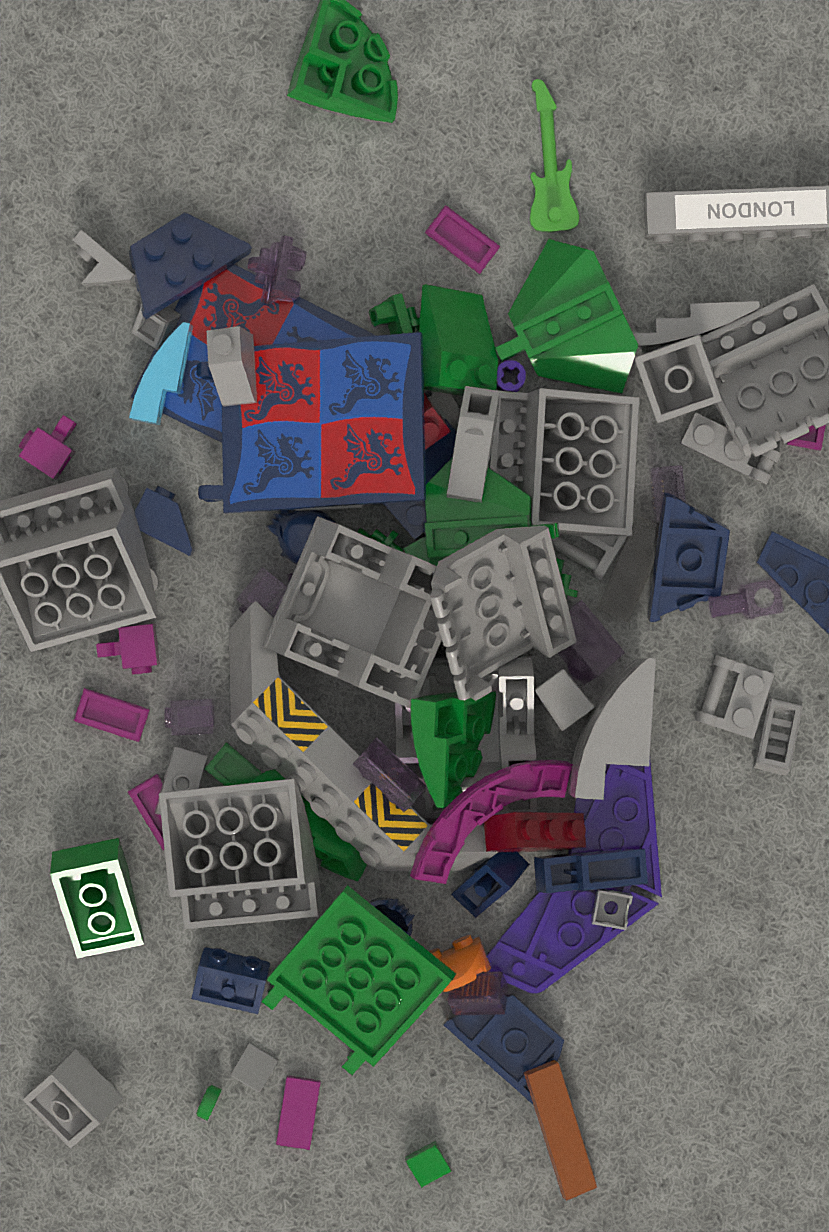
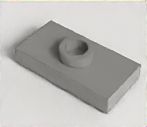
[154,747,207,815]

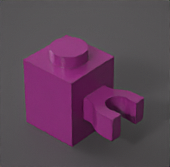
[19,415,77,480]
[96,623,160,675]

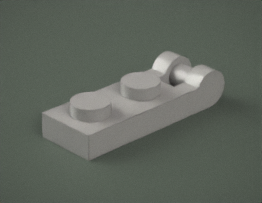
[680,412,782,485]

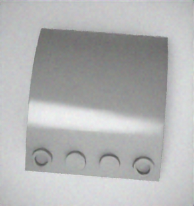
[263,517,442,709]
[395,656,537,818]

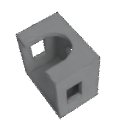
[591,889,633,930]

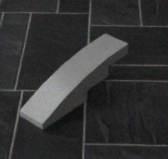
[633,301,760,348]

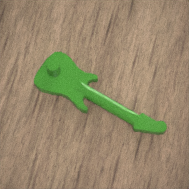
[530,79,579,232]

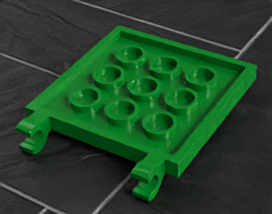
[261,885,456,1075]

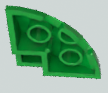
[287,0,398,123]
[411,690,496,808]

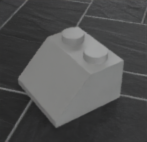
[634,335,723,423]
[23,1049,124,1149]

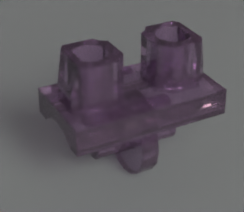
[247,235,307,305]

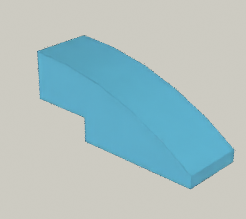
[129,322,193,425]

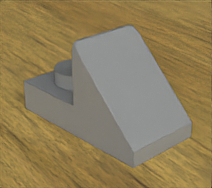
[73,230,135,287]

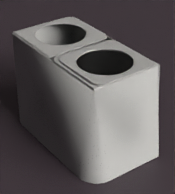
[534,669,595,731]

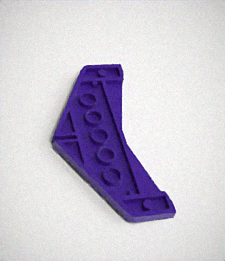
[484,761,662,993]

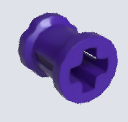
[496,360,526,392]

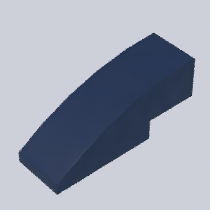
[534,849,648,893]

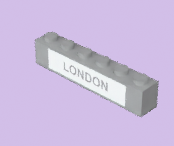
[644,186,829,244]

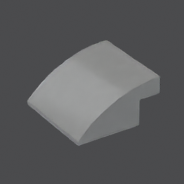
[488,388,640,536]
[0,467,157,652]
[566,658,656,800]
[159,779,324,929]

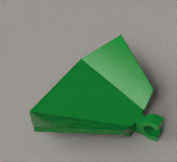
[495,239,638,394]
[425,457,559,566]

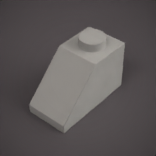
[206,326,257,407]

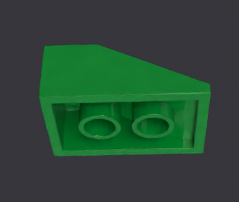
[419,284,498,396]
[50,838,144,958]

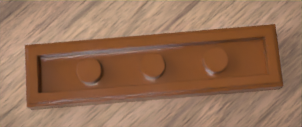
[523,1060,597,1201]

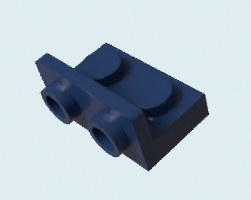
[191,947,270,1014]

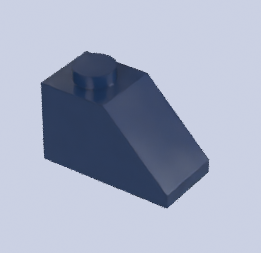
[134,485,195,556]
[451,852,530,918]

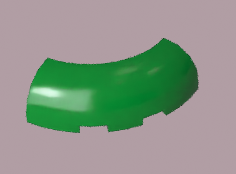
[250,769,367,882]

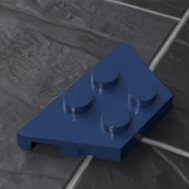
[129,212,252,320]
[647,492,730,622]
[443,993,564,1104]

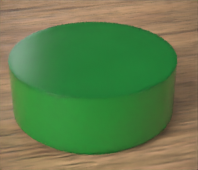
[196,1085,222,1121]

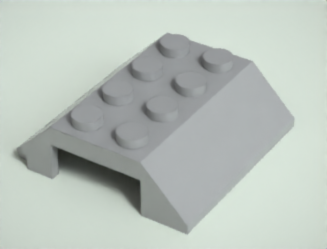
[701,284,829,457]
[430,525,577,701]

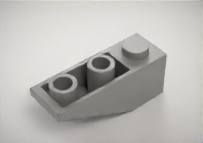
[447,386,500,503]

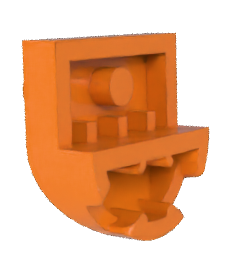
[429,935,491,992]

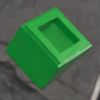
[405,1141,452,1188]

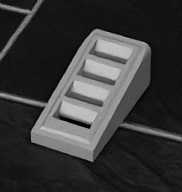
[753,698,803,776]

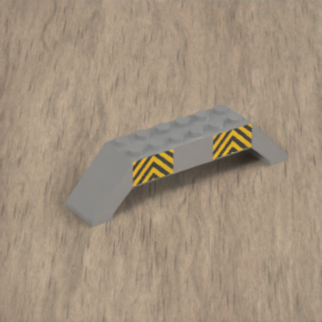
[229,601,498,872]

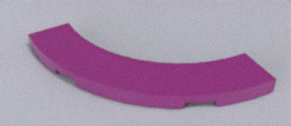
[410,760,573,884]

